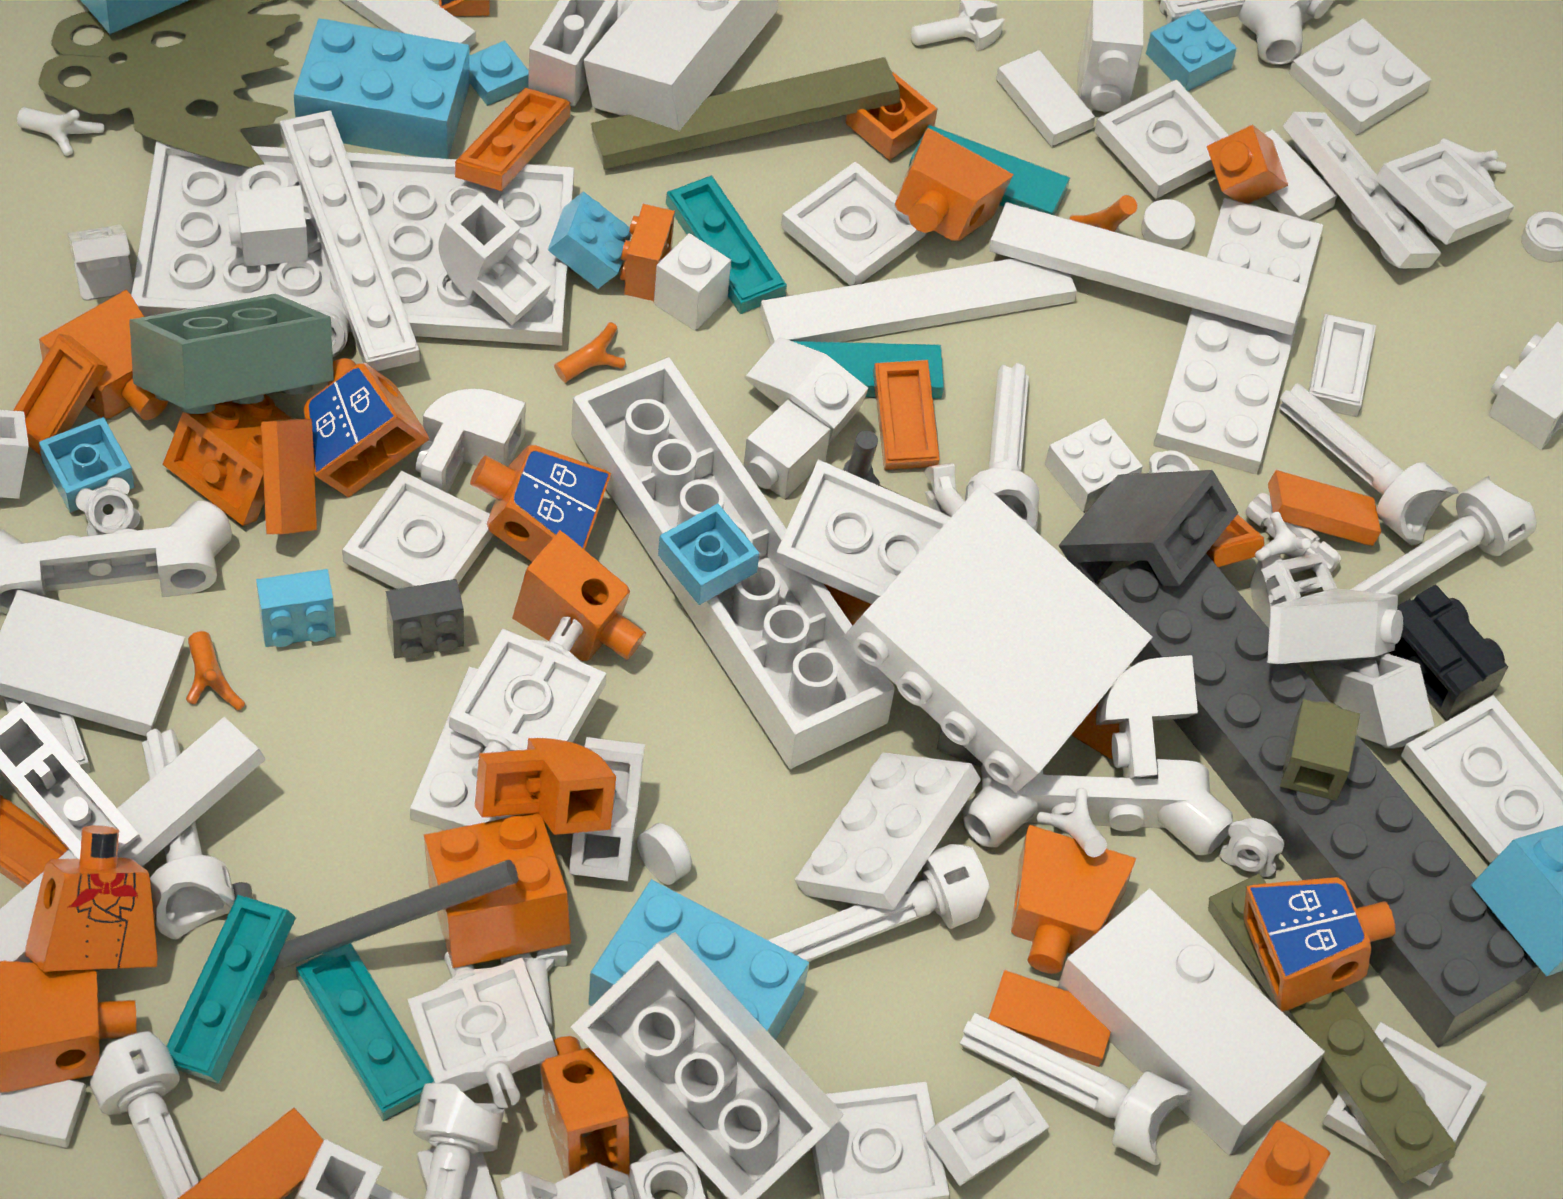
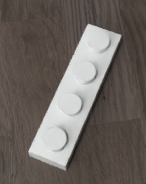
[1283,111,1441,269]

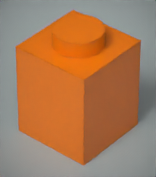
[1206,125,1289,204]

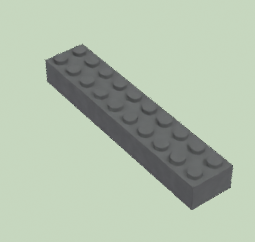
[1098,553,1541,1048]

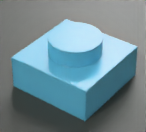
[469,40,529,106]

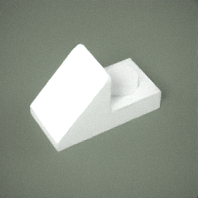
[68,225,133,300]

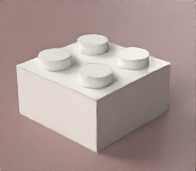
[1045,418,1143,513]

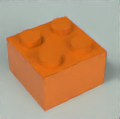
[423,813,571,968]

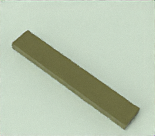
[591,57,900,169]

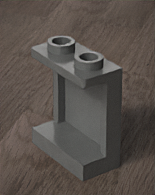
[1058,470,1239,586]

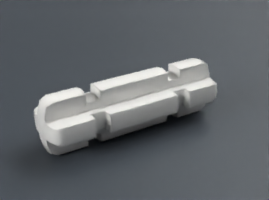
[1245,493,1342,573]

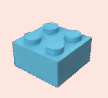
[1146,9,1237,91]
[548,191,632,289]
[39,417,135,513]
[658,503,760,605]
[256,569,336,647]

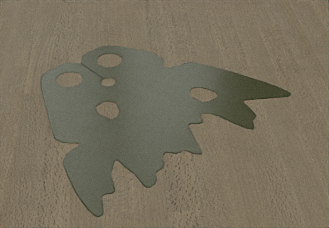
[39,0,300,168]

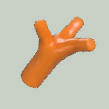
[1069,195,1137,232]
[554,322,626,382]
[186,631,245,711]

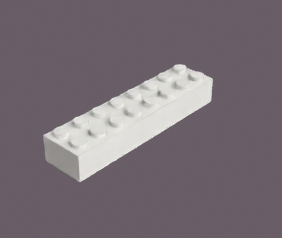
[571,357,895,769]

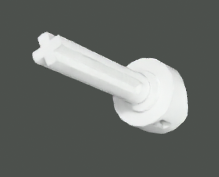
[965,363,1039,531]
[1279,383,1459,545]
[1350,476,1537,595]
[142,728,235,940]
[768,844,990,962]
[960,1013,1191,1166]
[90,1032,198,1199]
[413,1083,505,1199]

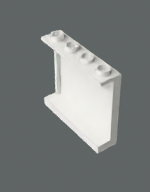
[843,483,1152,793]

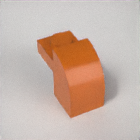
[474,738,616,835]

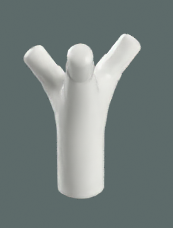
[17,107,105,156]
[1440,138,1506,189]
[1255,512,1311,561]
[1037,788,1107,857]

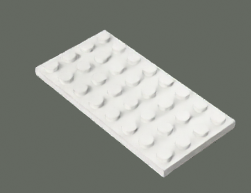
[131,141,574,345]

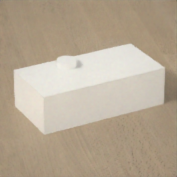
[583,0,779,131]
[1058,888,1325,1156]
[571,932,844,1199]

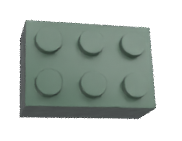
[129,294,334,414]

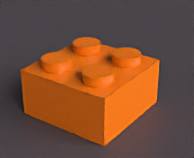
[845,72,938,161]
[620,204,675,301]

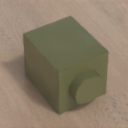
[1280,699,1360,801]

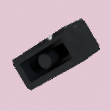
[1389,584,1509,720]

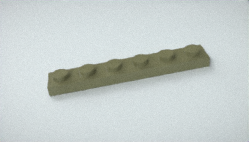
[1208,874,1457,1183]

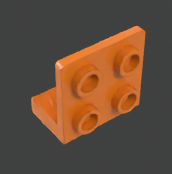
[162,394,292,526]

